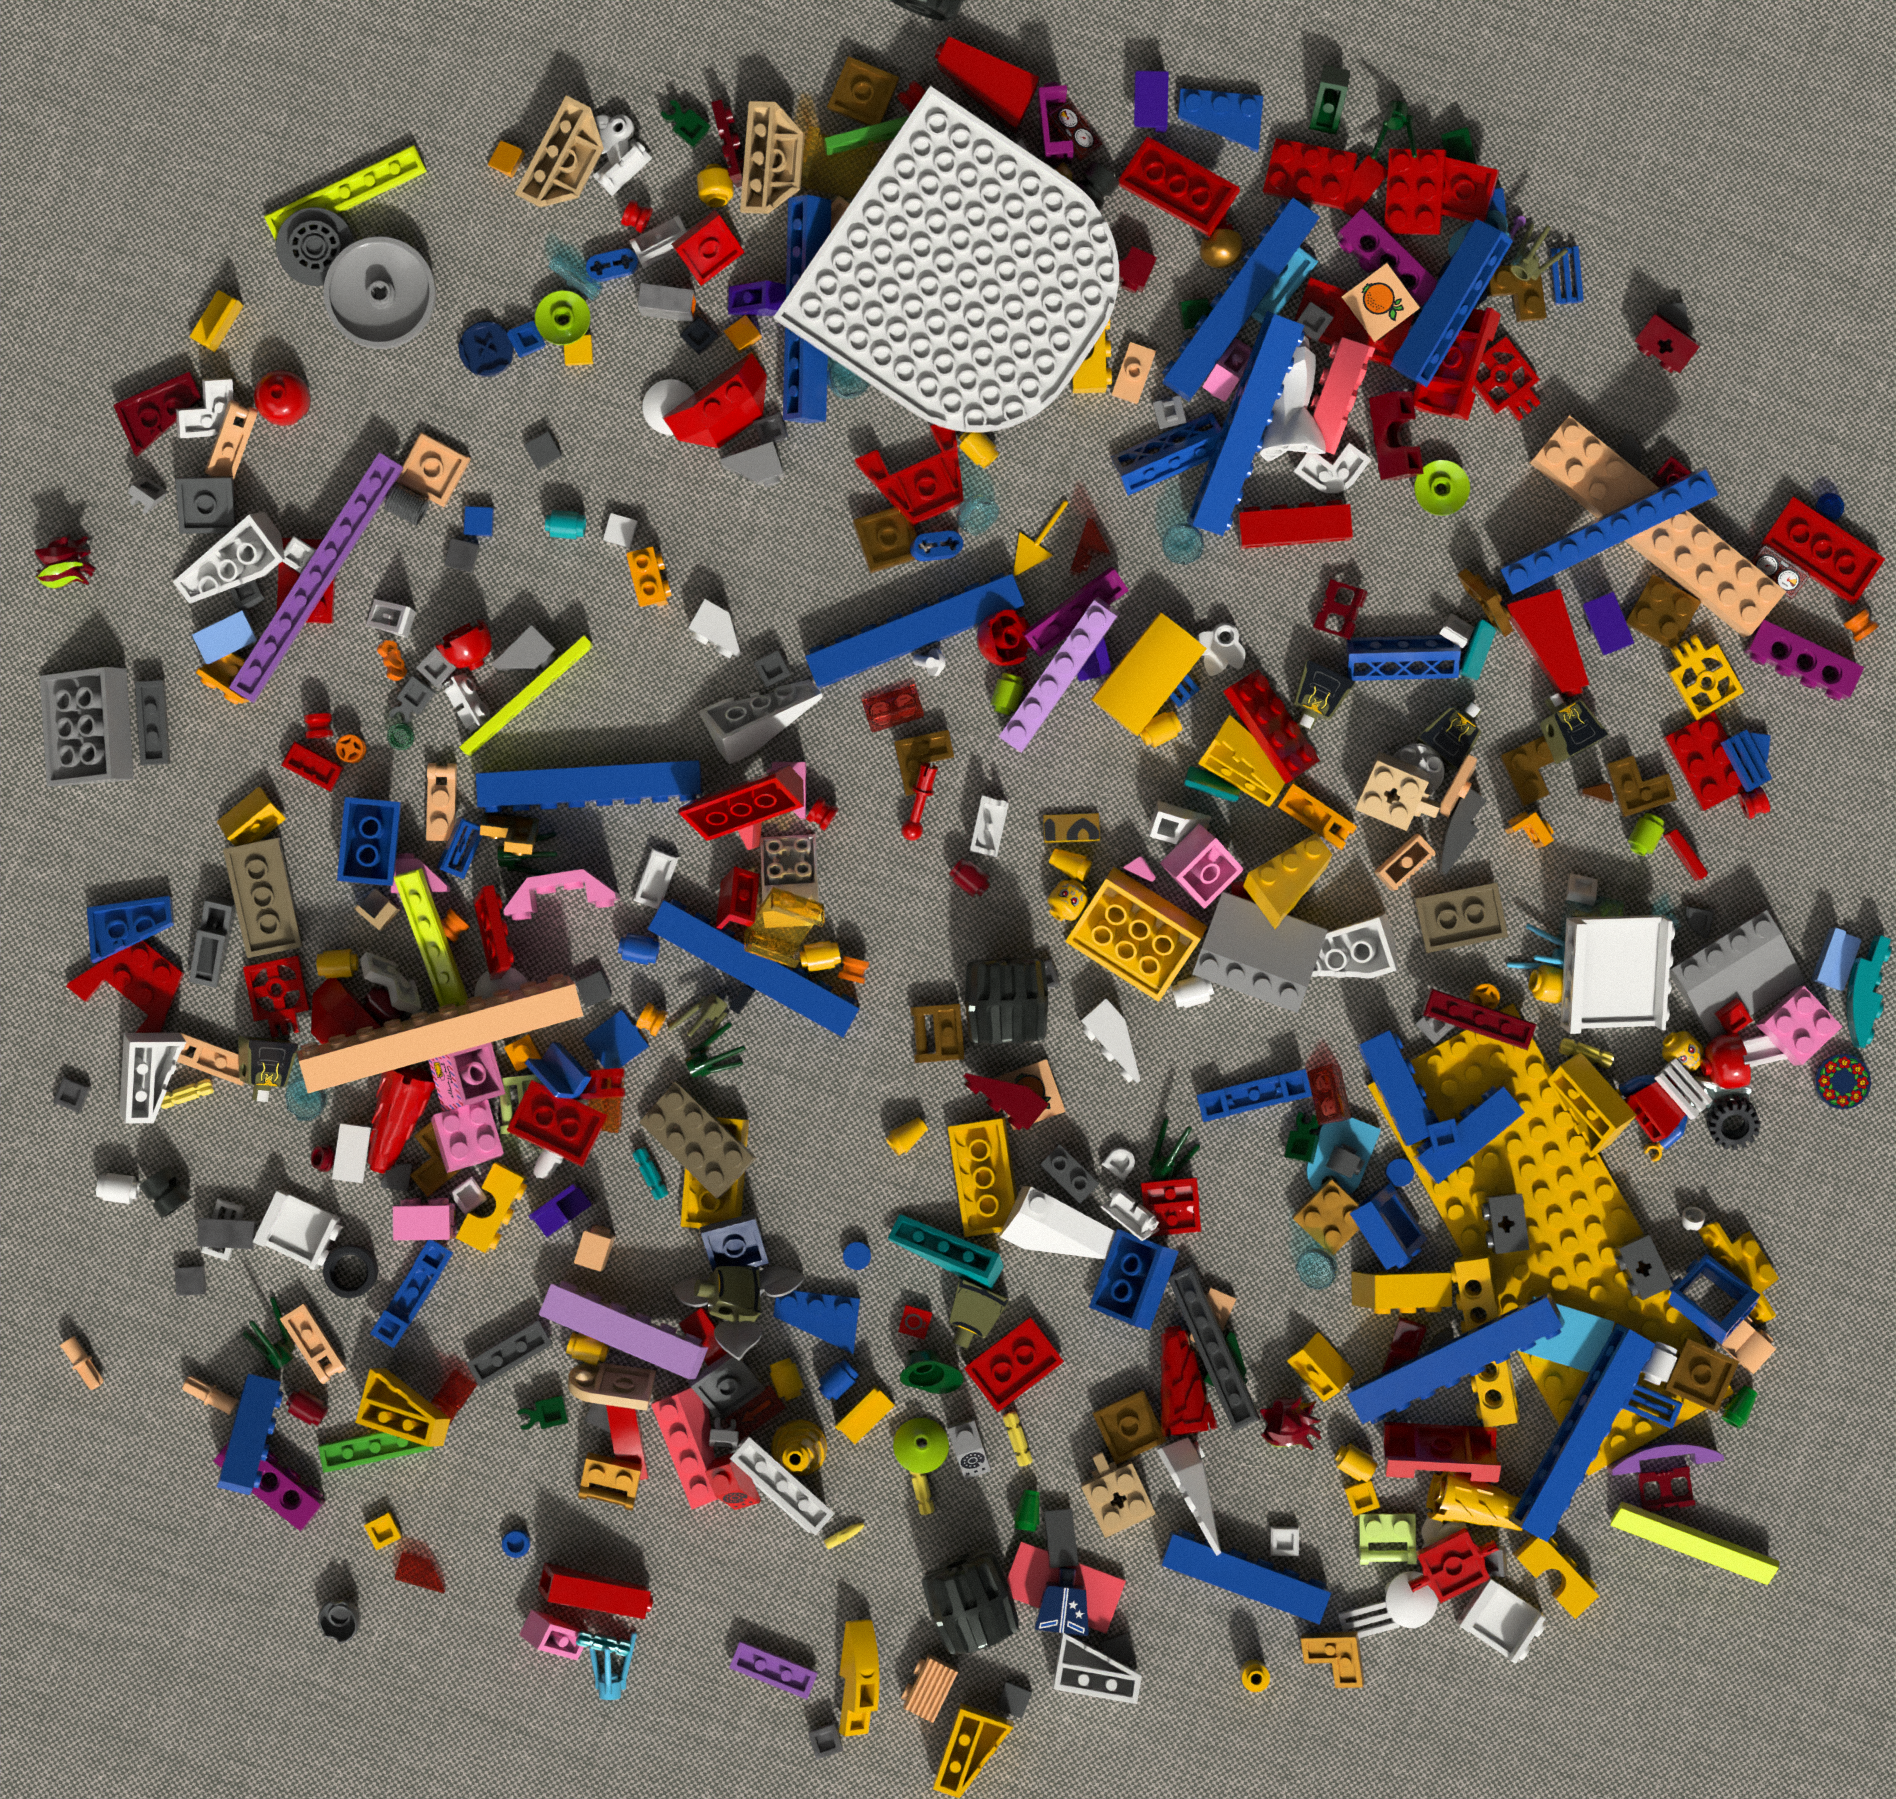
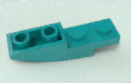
[1846,935,1892,1048]

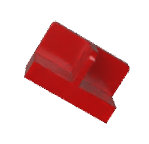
[716,866,760,929]

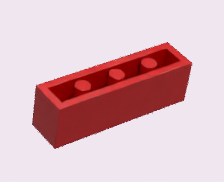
[1237,500,1353,549]

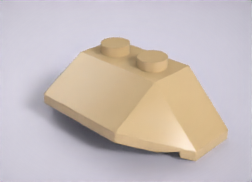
[515,95,604,207]
[740,101,805,214]

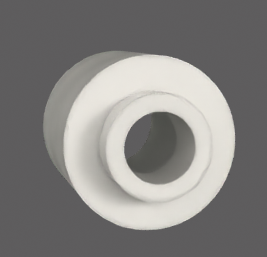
[1171,976,1214,1008]
[96,1173,140,1204]
[1641,1341,1677,1385]

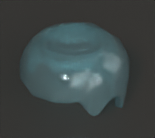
[827,361,871,400]
[956,494,1000,536]
[1162,523,1205,565]
[285,1077,328,1121]
[1295,1247,1338,1290]

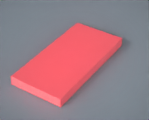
[1007,1541,1126,1634]

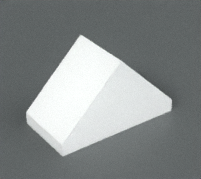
[366,599,416,638]

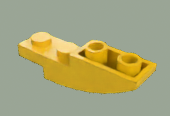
[839,1619,879,1736]

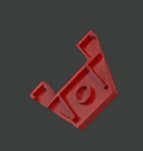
[854,424,964,526]
[66,940,184,1033]

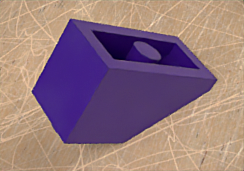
[728,280,786,316]

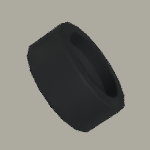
[323,1244,379,1299]

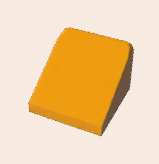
[488,141,525,178]
[723,315,762,354]

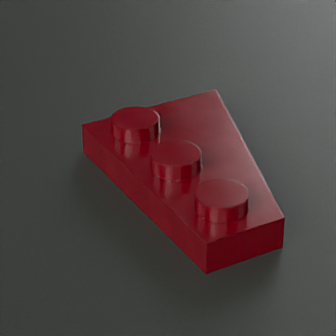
[711,99,744,187]
[113,372,202,457]

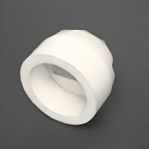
[1681,1207,1705,1231]

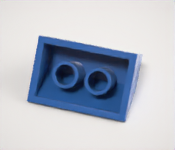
[337,797,401,886]
[1089,1229,1179,1330]

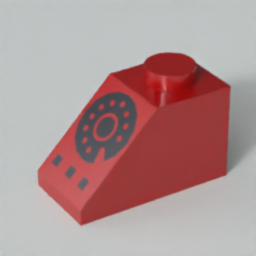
[705,1452,761,1510]

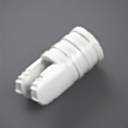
[533,1148,563,1179]

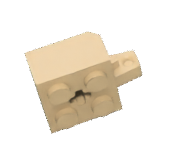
[1355,751,1440,831]
[1080,1451,1156,1538]

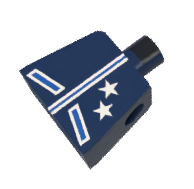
[1034,1567,1089,1636]

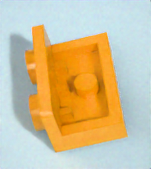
[626,546,672,607]
[195,652,249,704]
[1505,811,1554,849]

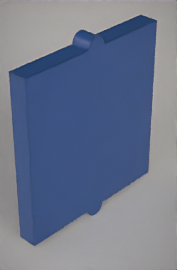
[583,1010,649,1069]

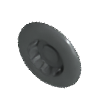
[276,207,354,286]

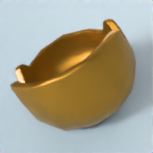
[1199,229,1242,269]

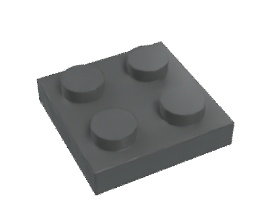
[175,476,237,534]
[688,1353,766,1422]

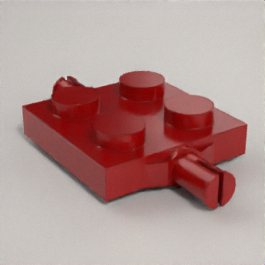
[1408,1528,1499,1604]

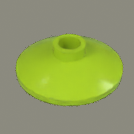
[535,290,591,345]
[1414,460,1470,516]
[893,1418,949,1474]

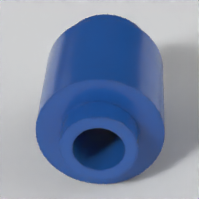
[618,933,660,965]
[818,1359,859,1400]

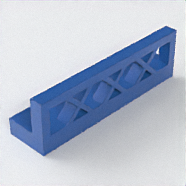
[1110,412,1221,496]
[1346,635,1461,681]

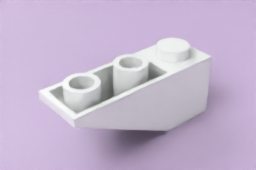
[1081,998,1141,1083]

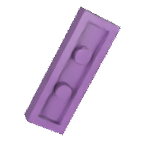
[729,1640,818,1699]

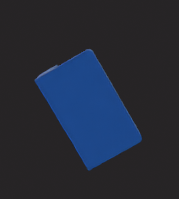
[525,1042,592,1099]

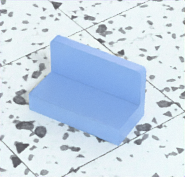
[192,610,257,664]
[1811,928,1861,991]

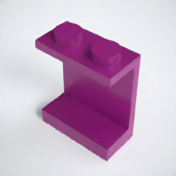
[1037,82,1074,166]

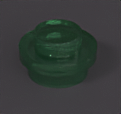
[387,723,415,750]

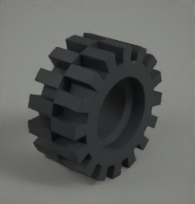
[1706,1095,1761,1150]

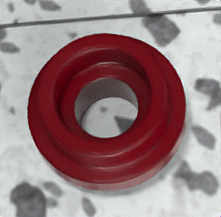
[311,1144,335,1172]

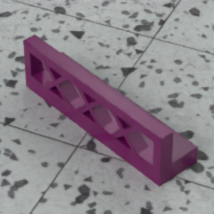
[1022,567,1129,657]

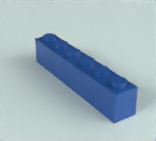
[1390,219,1513,387]
[1160,1529,1331,1625]

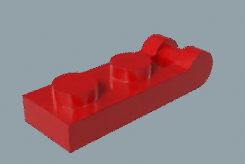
[574,1068,625,1101]

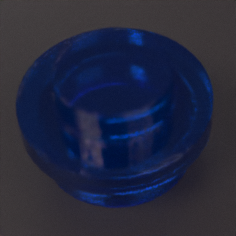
[1816,493,1845,521]

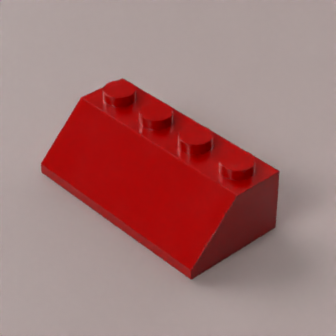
[678,765,804,841]

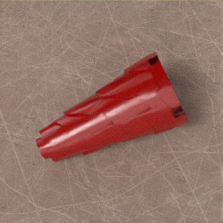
[366,1065,436,1174]
[1160,1326,1218,1437]

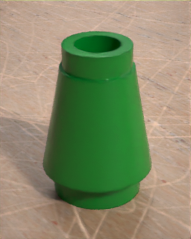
[1721,1385,1758,1429]
[1012,1489,1040,1532]

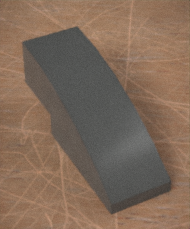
[1438,788,1487,875]
[189,894,236,988]

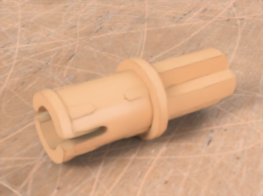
[60,1336,104,1390]
[182,1376,238,1415]

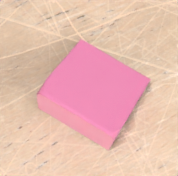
[1122,857,1156,883]

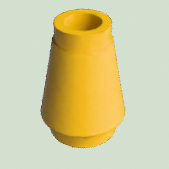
[1049,848,1092,882]
[885,1117,928,1156]

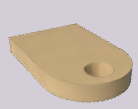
[568,1362,656,1411]

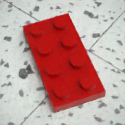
[1118,136,1240,237]
[1294,277,1414,369]
[1760,496,1885,606]
[1223,669,1321,784]

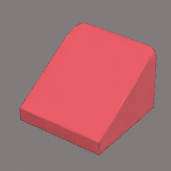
[737,822,762,850]

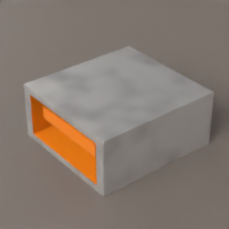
[637,283,697,322]

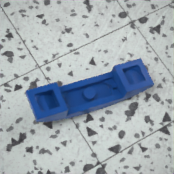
[1197,1069,1312,1122]
[370,1240,454,1348]

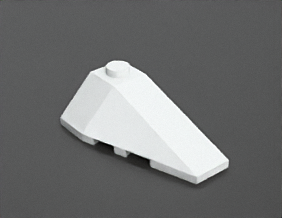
[173,512,285,604]
[700,679,823,764]
[1311,913,1398,978]
[999,1186,1116,1259]
[1157,1438,1221,1556]

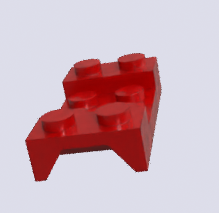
[1413,307,1501,421]
[1382,1422,1501,1482]

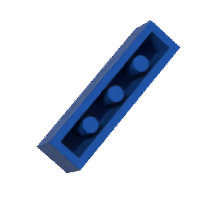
[1356,1030,1439,1146]
[1414,1085,1525,1184]
[217,1374,284,1495]

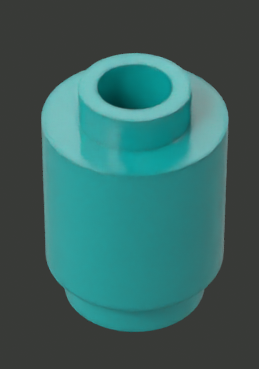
[545,509,586,540]

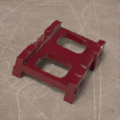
[1313,579,1368,641]
[1636,1466,1696,1512]

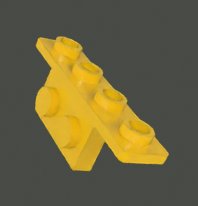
[1698,1221,1779,1324]

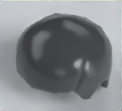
[318,1598,361,1644]

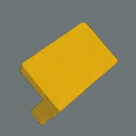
[189,290,244,353]
[217,787,286,846]
[1287,1332,1355,1402]
[835,1385,895,1444]

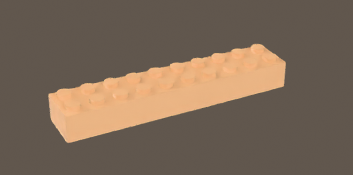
[1529,415,1786,638]
[296,973,583,1093]

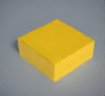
[564,335,594,366]
[1344,1480,1380,1516]
[364,1512,403,1551]

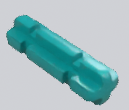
[632,1147,668,1200]
[576,1630,631,1656]

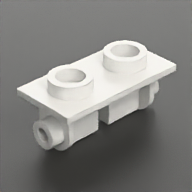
[593,138,652,196]
[444,673,491,733]
[1101,1188,1159,1241]

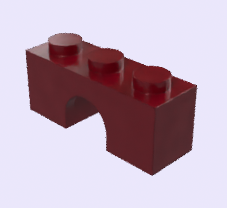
[1118,246,1157,293]
[1369,391,1424,481]

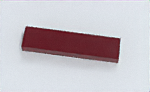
[1421,988,1537,1051]

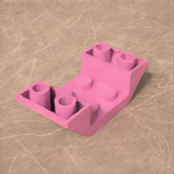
[504,869,620,921]

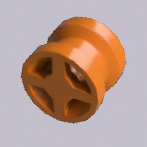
[1843,608,1879,642]
[336,734,367,764]
[440,907,470,943]
[838,956,870,984]

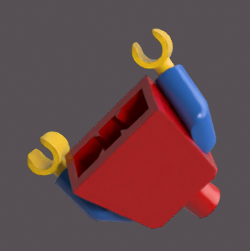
[1615,1075,1690,1161]

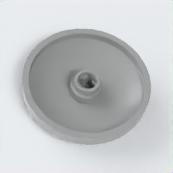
[324,236,436,349]

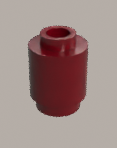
[949,857,991,898]
[364,987,406,1025]
[285,1388,330,1427]

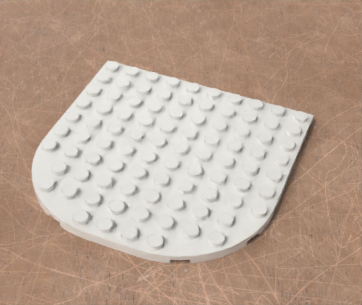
[774,86,1119,432]

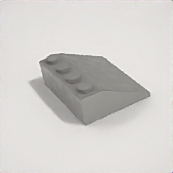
[40,667,134,787]
[1192,891,1328,1013]
[1669,910,1805,1040]

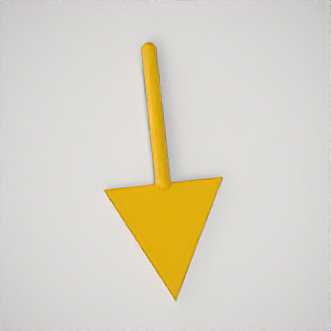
[1013,500,1068,577]

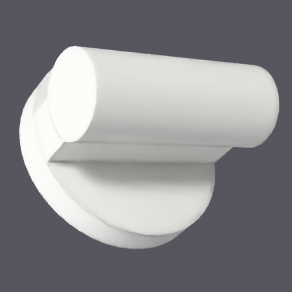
[913,648,945,676]

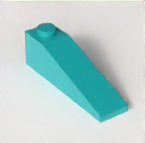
[888,1214,1004,1291]

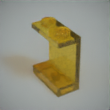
[801,126,879,199]
[744,887,824,968]

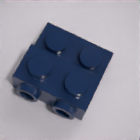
[700,1213,769,1271]

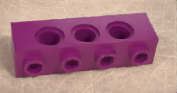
[1336,208,1437,314]
[1744,620,1865,701]
[213,1441,326,1531]

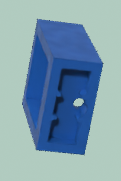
[1350,1183,1427,1270]
[1668,1253,1760,1345]

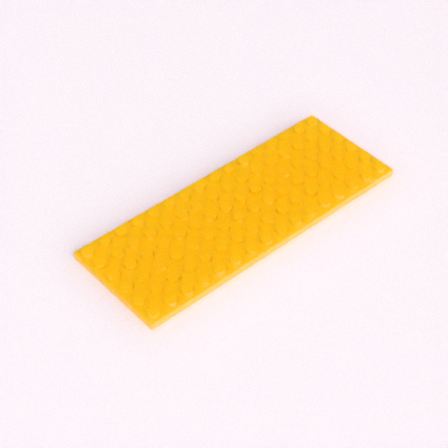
[1366,1003,1734,1476]

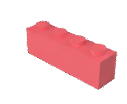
[1309,337,1375,455]
[651,1387,718,1509]

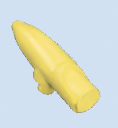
[824,1523,864,1549]

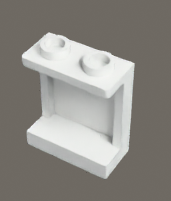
[253,1190,342,1270]
[1456,1578,1546,1664]

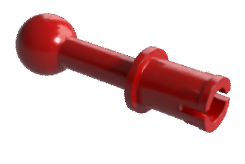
[901,762,938,841]

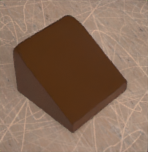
[1578,782,1614,804]

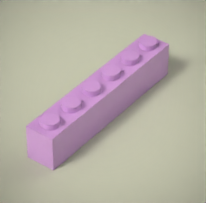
[999,597,1120,753]
[539,1281,709,1379]

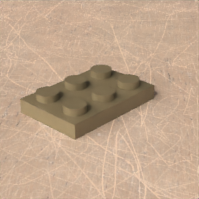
[1414,882,1508,953]

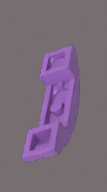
[1607,1442,1724,1475]

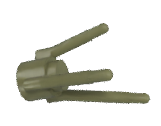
[1510,223,1568,281]
[668,992,728,1053]

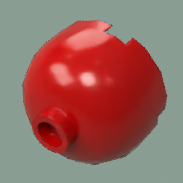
[254,369,311,426]
[976,610,1031,666]
[435,619,492,671]
[1700,1033,1751,1089]

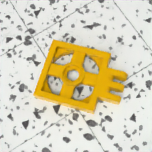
[1667,634,1745,720]

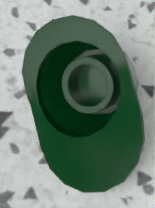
[899,1349,963,1394]

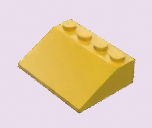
[1065,866,1208,1002]

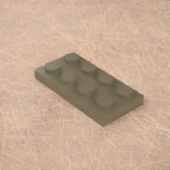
[223,837,303,958]
[639,1081,757,1199]

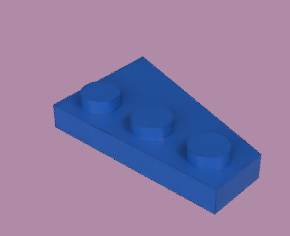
[1178,88,1263,153]
[87,896,174,963]
[773,1290,860,1354]

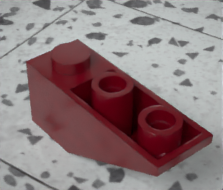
[963,1073,1049,1131]

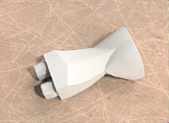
[1260,336,1326,461]

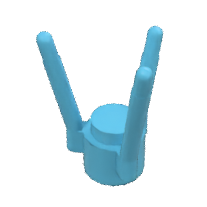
[1506,924,1565,969]
[589,1632,637,1700]

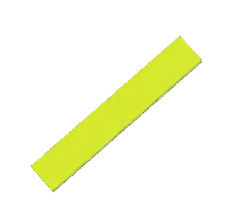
[264,145,427,241]
[459,636,593,756]
[394,868,468,1007]
[1610,1501,1779,1585]

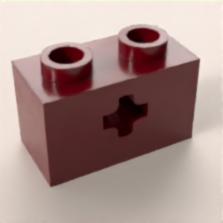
[1635,311,1701,374]

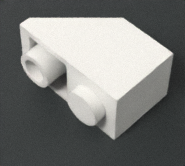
[689,599,741,659]
[1149,801,1211,845]

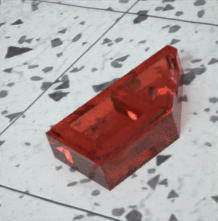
[394,1551,446,1594]

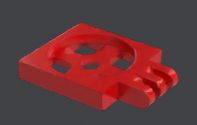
[1473,337,1541,421]
[243,956,310,1038]

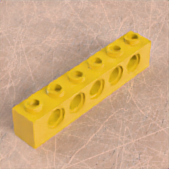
[1451,1253,1520,1427]

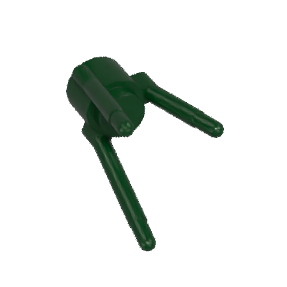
[1371,100,1417,159]
[497,832,557,876]
[685,1022,746,1078]
[1148,1118,1200,1181]
[242,1296,296,1370]

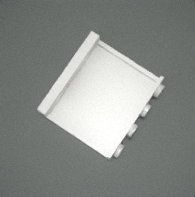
[1560,915,1675,1034]
[730,1437,835,1535]

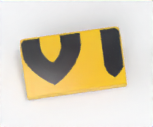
[1043,813,1100,843]

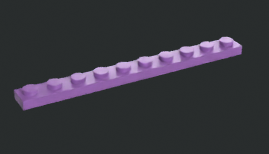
[229,452,404,703]

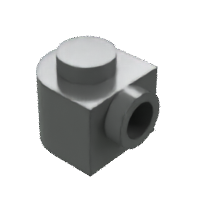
[1325,1143,1365,1178]

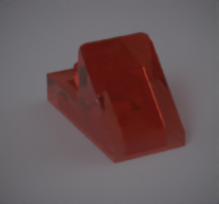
[1069,518,1111,577]
[431,1368,478,1428]

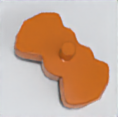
[377,640,407,681]

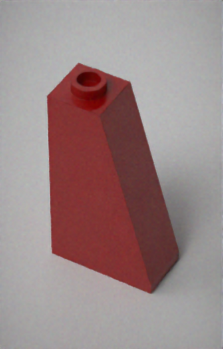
[934,36,1040,134]
[1504,589,1589,698]
[538,1562,653,1619]

